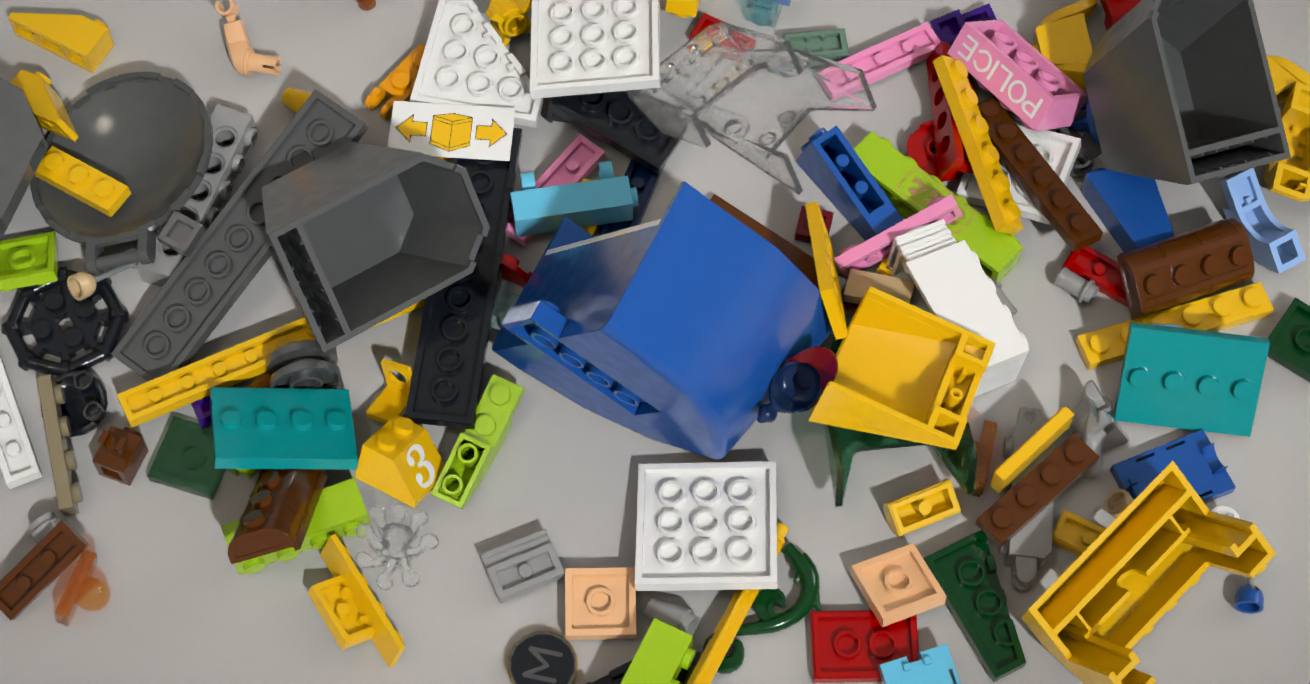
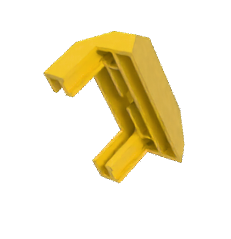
[1021,460,1276,684]

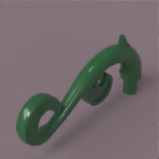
[703,543,822,674]

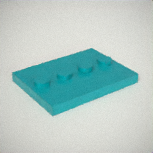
[1113,322,1270,437]
[210,387,358,470]

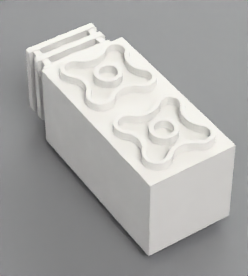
[886,219,1029,397]

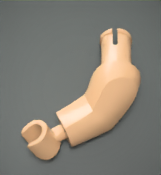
[215,0,282,76]

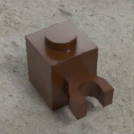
[92,426,148,486]

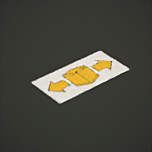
[387,101,516,161]

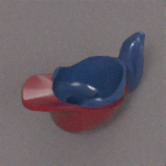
[757,346,838,423]

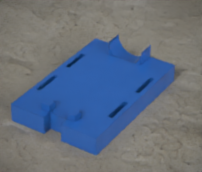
[1110,429,1236,503]

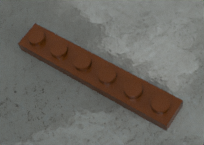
[977,96,1103,252]

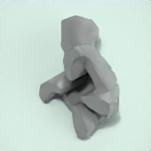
[1072,380,1130,479]

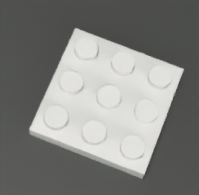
[956,122,1081,225]

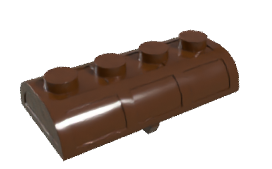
[1117,218,1255,320]
[227,469,327,564]

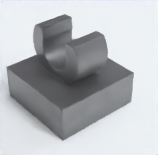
[157,211,206,257]

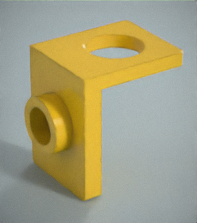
[366,359,413,423]

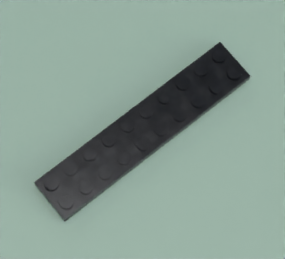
[405,128,523,430]

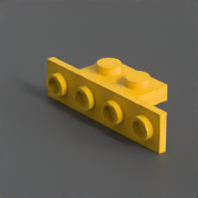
[308,534,406,668]

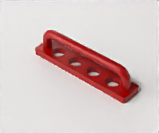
[926,41,974,180]

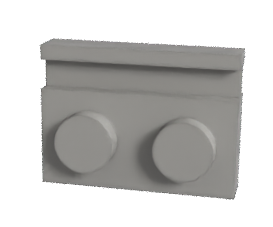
[480,529,565,603]

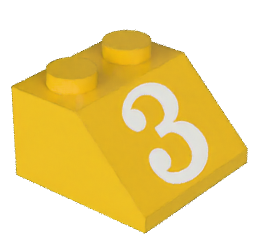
[354,414,445,508]

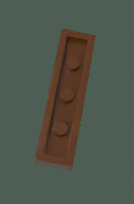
[975,433,1100,548]

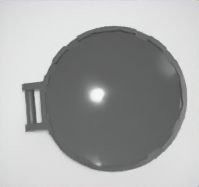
[30,72,213,275]

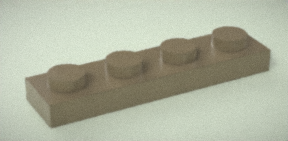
[36,374,83,516]

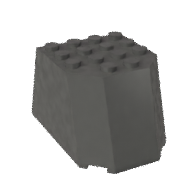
[1083,0,1291,185]
[261,141,490,353]

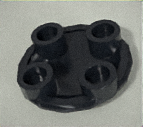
[40,370,108,437]

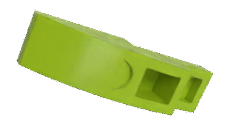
[431,374,525,510]

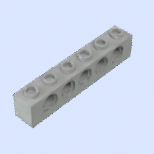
[137,104,258,287]

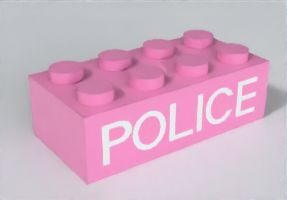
[947,19,1088,131]

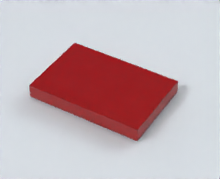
[810,610,919,683]

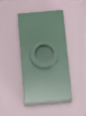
[782,28,849,66]

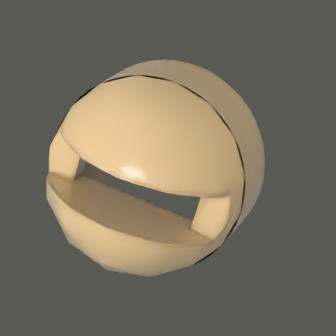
[1104,489,1134,518]

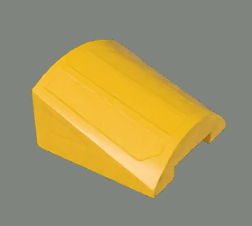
[808,287,996,450]

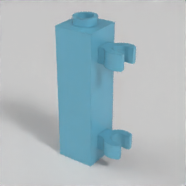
[510,161,639,237]

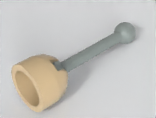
[67,263,138,301]

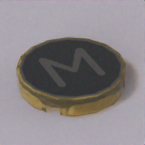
[507,631,578,684]

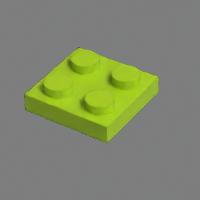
[0,231,58,292]

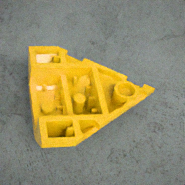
[1263,81,1310,202]

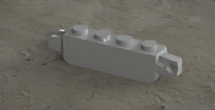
[999,407,1055,593]

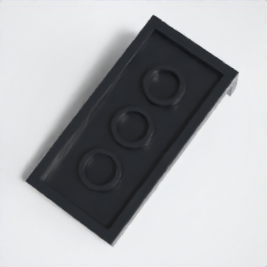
[546,90,692,175]

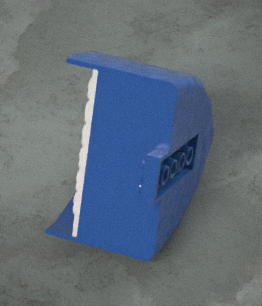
[492,181,833,459]

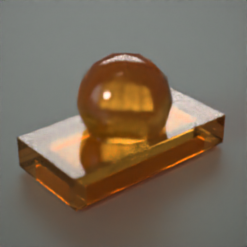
[949,420,997,497]
[55,549,111,626]

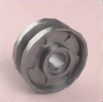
[266,340,342,389]

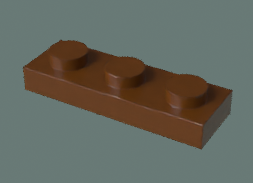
[0,520,90,621]

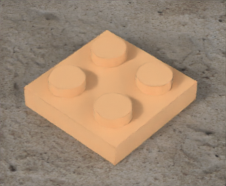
[850,543,947,627]
[565,567,637,640]

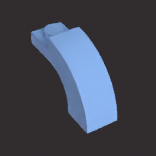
[1219,168,1306,273]

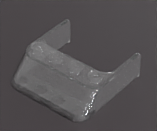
[627,22,803,148]

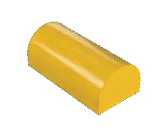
[883,479,962,536]

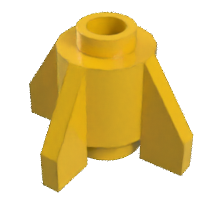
[485,0,532,47]

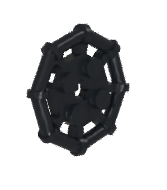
[1,266,129,376]

